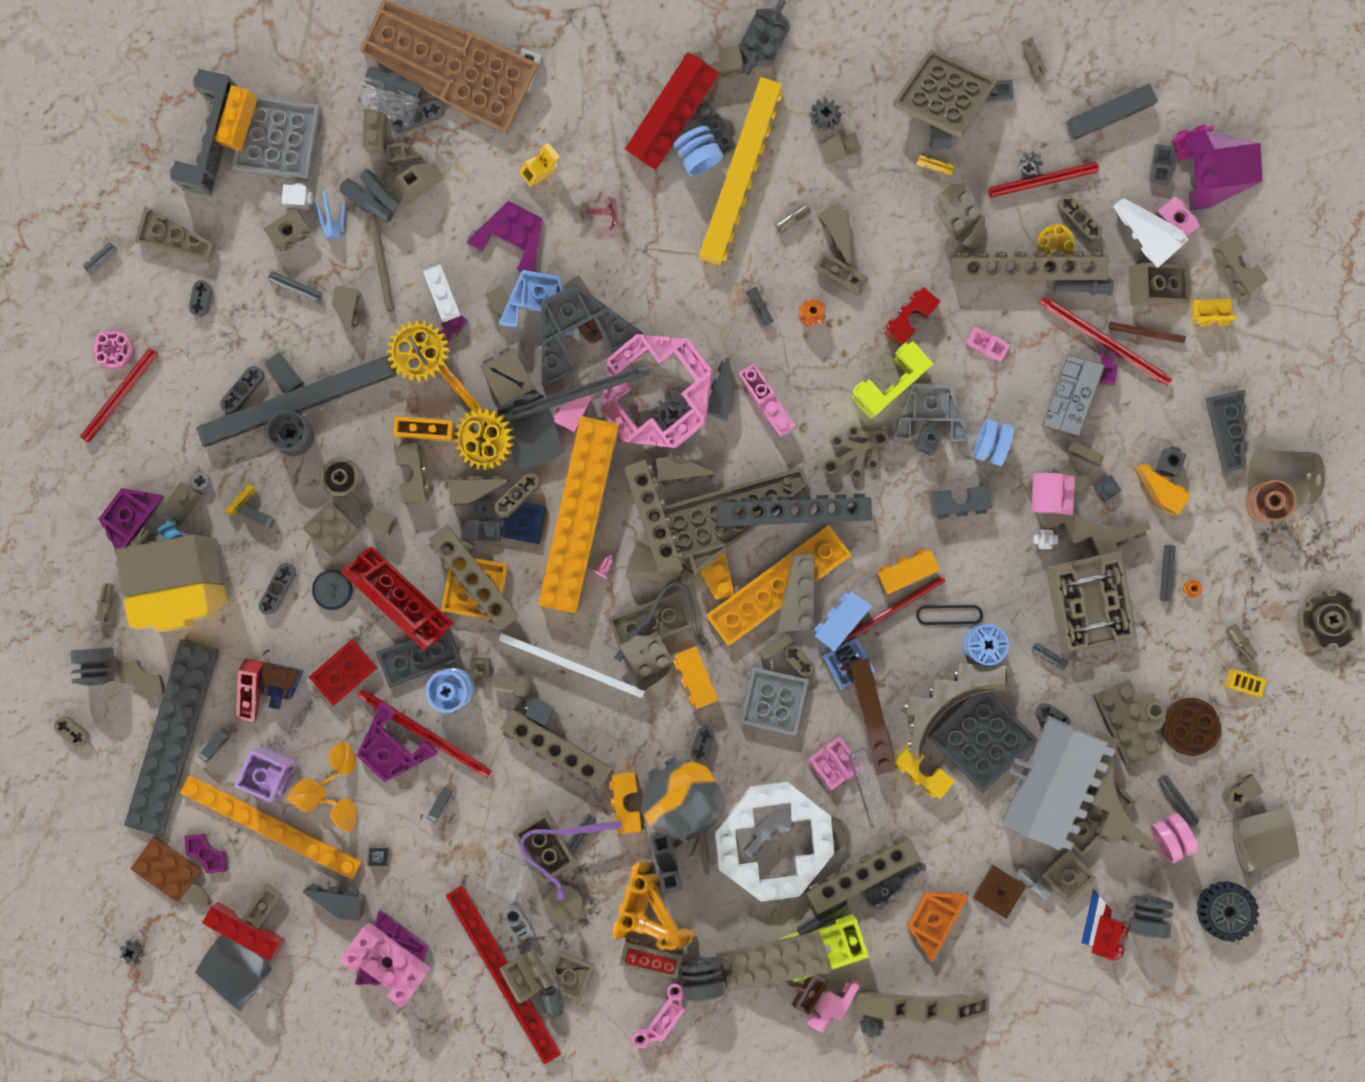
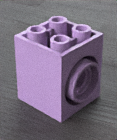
[234,746,298,803]

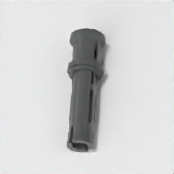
[1053,279,1114,296]

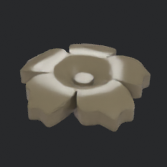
[573,202,595,226]

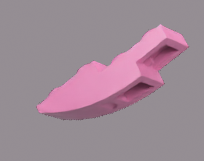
[738,363,796,438]

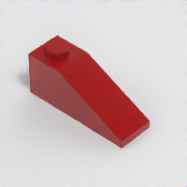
[236,658,265,722]

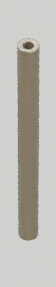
[369,217,394,311]

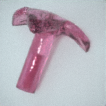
[587,197,618,230]

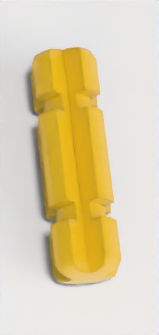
[917,154,955,175]
[225,484,257,517]

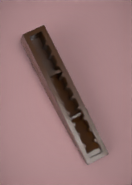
[849,658,896,775]

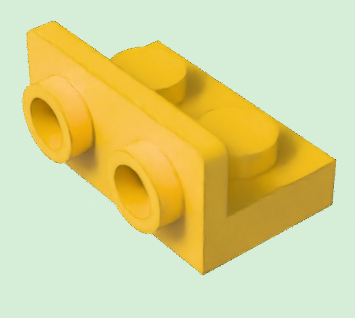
[1192,299,1237,327]

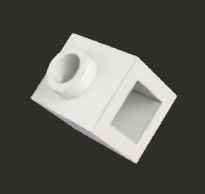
[282,183,313,210]

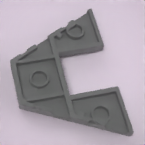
[541,283,644,387]

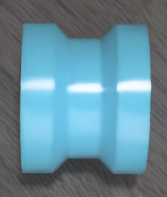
[157,521,182,540]

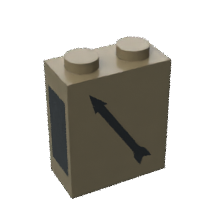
[480,348,536,405]

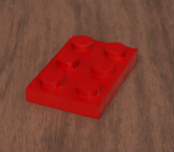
[309,639,379,706]

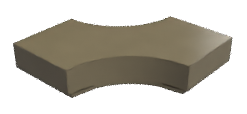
[118,660,164,698]

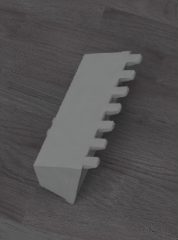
[1002,716,1115,850]

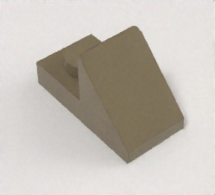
[819,133,861,164]

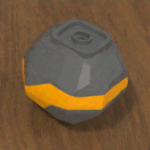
[641,757,724,843]

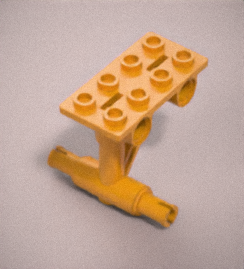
[612,861,696,950]

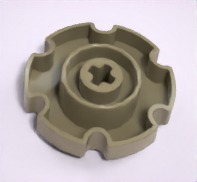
[1297,589,1363,650]

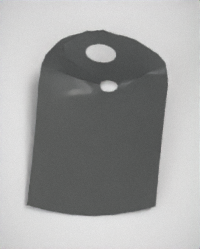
[497,394,565,470]
[195,935,271,1011]

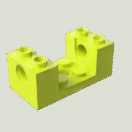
[851,341,933,420]
[780,913,869,982]

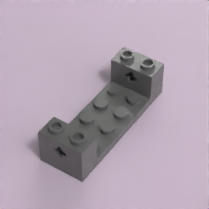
[170,68,237,197]

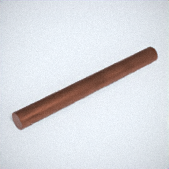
[1108,321,1186,343]

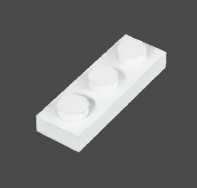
[423,264,461,323]

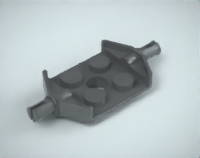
[739,0,790,76]

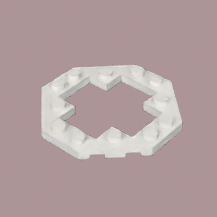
[715,782,834,902]

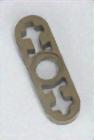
[1057,195,1102,241]
[494,473,539,518]

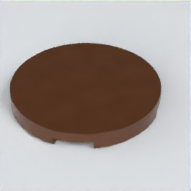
[1162,698,1221,756]

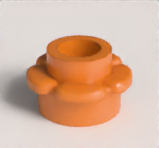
[1183,579,1203,598]

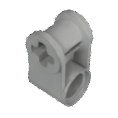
[504,904,536,945]

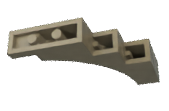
[854,990,988,1024]

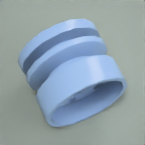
[674,126,723,176]
[962,624,1009,665]

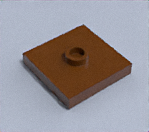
[972,864,1026,919]

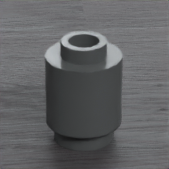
[541,986,564,1018]

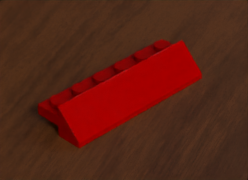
[624,52,720,171]
[341,546,454,651]

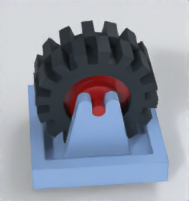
[823,637,875,690]

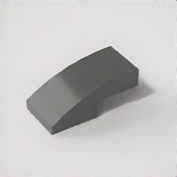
[1149,144,1176,185]

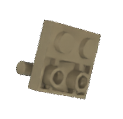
[500,948,552,1004]

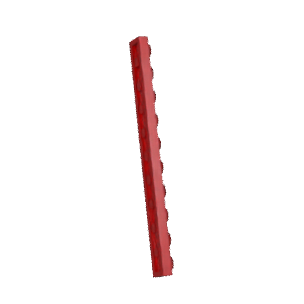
[445,884,562,1065]

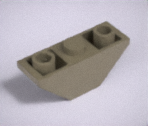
[390,163,445,210]

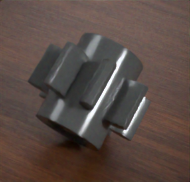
[1018,151,1044,176]
[119,939,145,964]
[860,1015,885,1037]

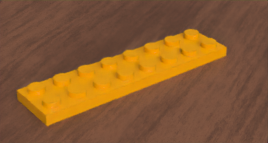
[706,525,851,647]

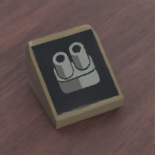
[366,845,390,867]

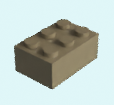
[513,810,578,884]

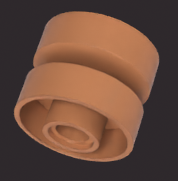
[1245,480,1296,522]

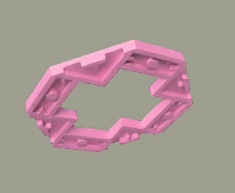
[601,334,713,448]

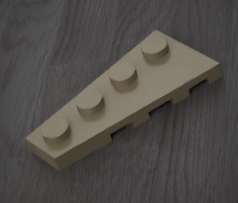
[775,553,814,632]

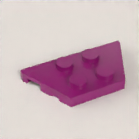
[99,488,165,553]

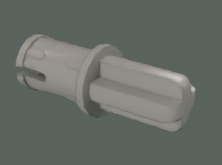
[1016,867,1052,901]

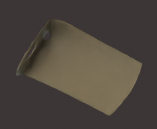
[1247,450,1325,504]
[1233,807,1299,873]

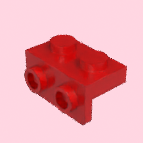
[1091,915,1129,961]

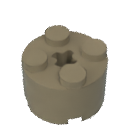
[320,457,363,498]

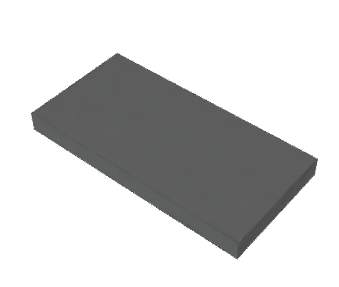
[376,629,462,688]

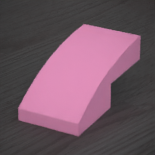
[965,327,1010,362]

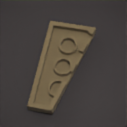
[134,206,215,263]

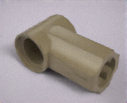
[493,674,533,697]

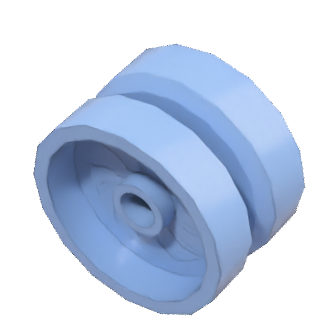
[974,418,1014,466]
[426,667,475,713]

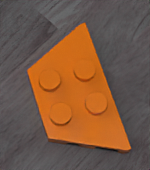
[906,891,969,962]

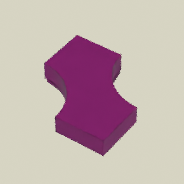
[184,833,228,873]

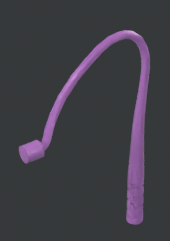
[520,820,622,900]

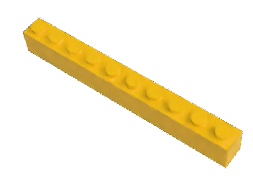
[699,77,784,266]

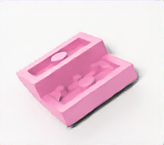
[806,736,862,792]

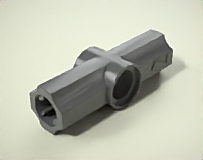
[365,67,424,103]
[339,178,396,223]

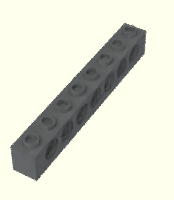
[716,493,872,527]

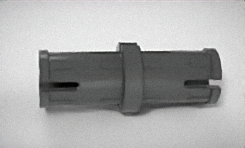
[746,287,774,326]

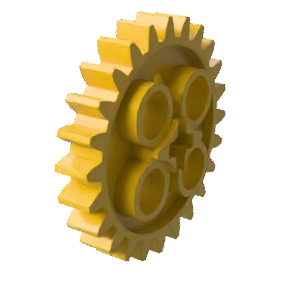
[386,320,450,383]
[453,408,515,470]

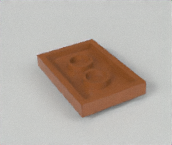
[130,836,202,902]

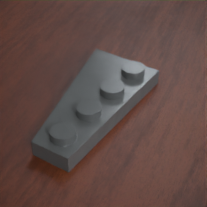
[1206,390,1245,473]

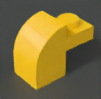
[519,143,560,187]

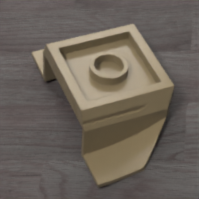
[934,182,985,255]
[619,631,674,703]

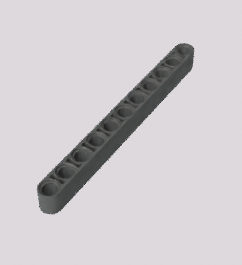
[196,355,398,447]

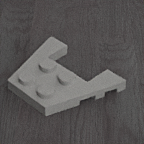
[893,383,968,442]

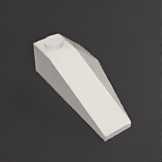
[1113,198,1189,268]

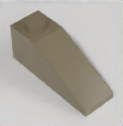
[818,202,851,266]

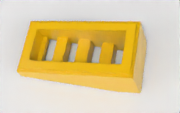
[1224,669,1267,698]

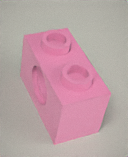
[1154,197,1200,237]

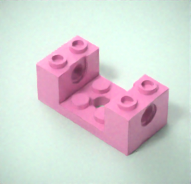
[339,922,431,1008]

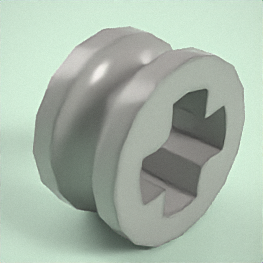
[191,473,211,490]

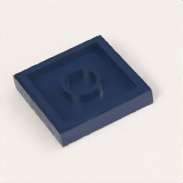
[501,500,547,544]

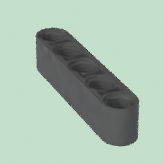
[1066,84,1158,140]

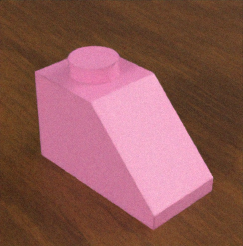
[553,396,592,434]

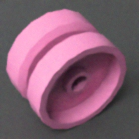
[1150,813,1199,864]

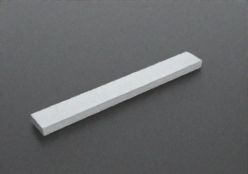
[499,633,645,698]

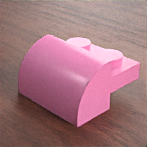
[1031,473,1075,515]

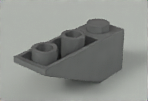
[707,357,733,421]
[303,884,365,921]

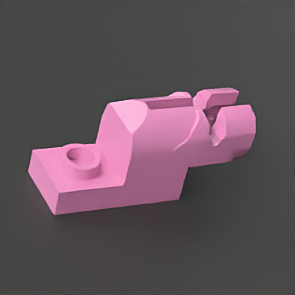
[807,978,860,1032]

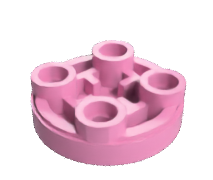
[94,330,134,369]

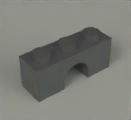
[929,485,992,519]
[650,832,682,894]

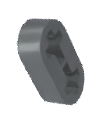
[189,280,212,317]
[239,504,276,529]
[1035,703,1071,725]
[691,726,714,762]
[198,729,230,763]
[426,786,453,823]

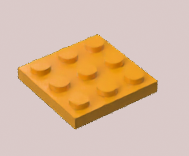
[441,558,509,620]

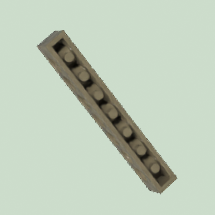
[951,251,1109,281]

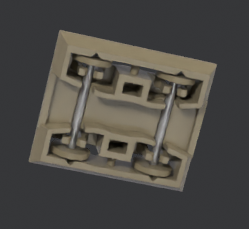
[1046,550,1137,654]

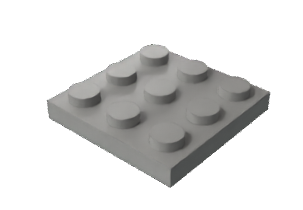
[740,667,809,736]

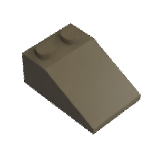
[1128,263,1189,305]

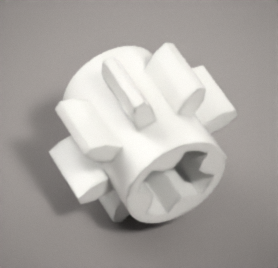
[1034,530,1058,550]

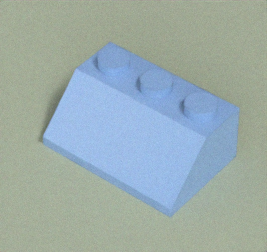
[813,592,872,651]

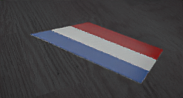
[1081,889,1112,946]

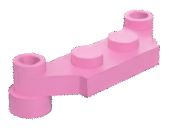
[632,982,685,1048]

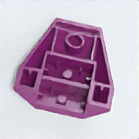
[1185,131,1262,210]

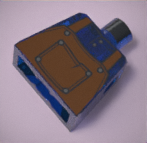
[261,662,303,709]

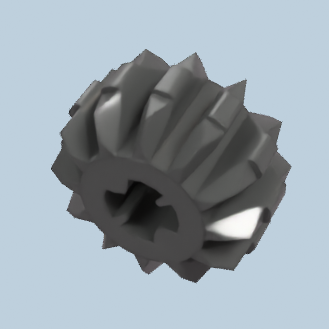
[809,98,842,132]

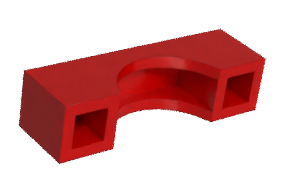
[201,902,285,961]

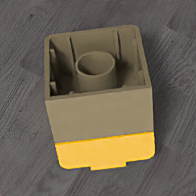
[115,534,227,631]

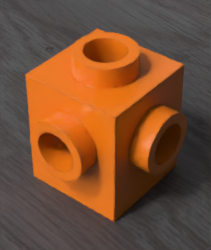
[798,298,827,329]

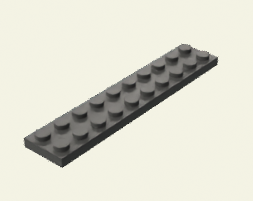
[124,639,219,836]

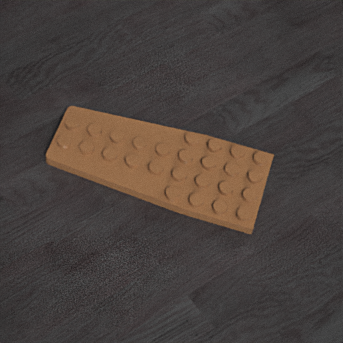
[361,0,539,135]

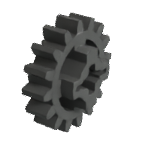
[653,395,692,430]

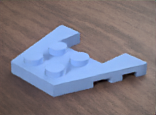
[499,270,573,336]

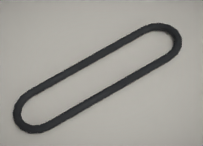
[916,605,983,625]

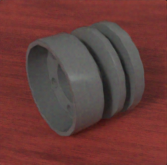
[266,410,314,456]
[70,648,115,686]
[1128,895,1174,938]
[680,957,725,1001]

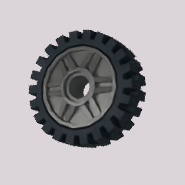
[1196,881,1259,942]

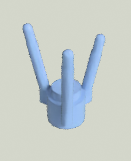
[315,191,346,239]

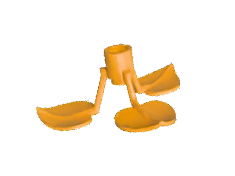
[286,741,357,832]

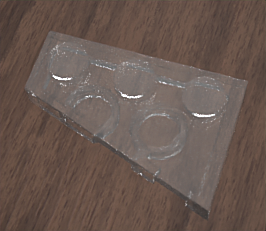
[358,85,419,128]

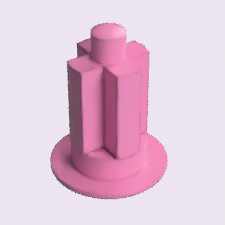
[593,555,614,579]

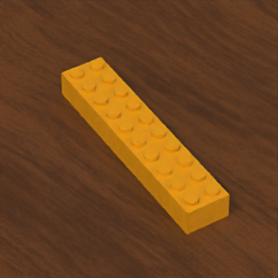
[538,416,620,614]

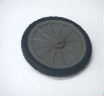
[312,570,353,610]

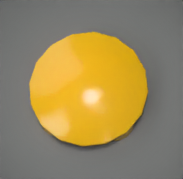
[1037,224,1075,262]

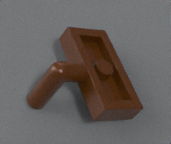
[785,974,829,1014]

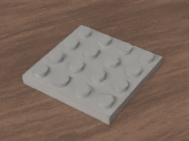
[232,95,321,181]

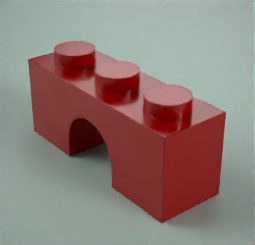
[884,287,941,347]

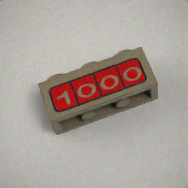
[620,937,682,979]

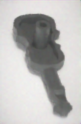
[865,862,926,910]

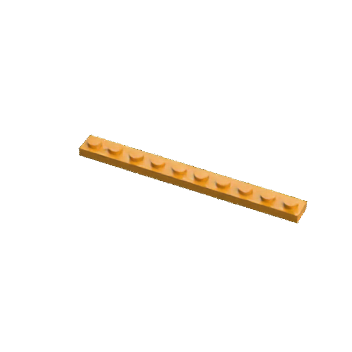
[180,775,362,880]

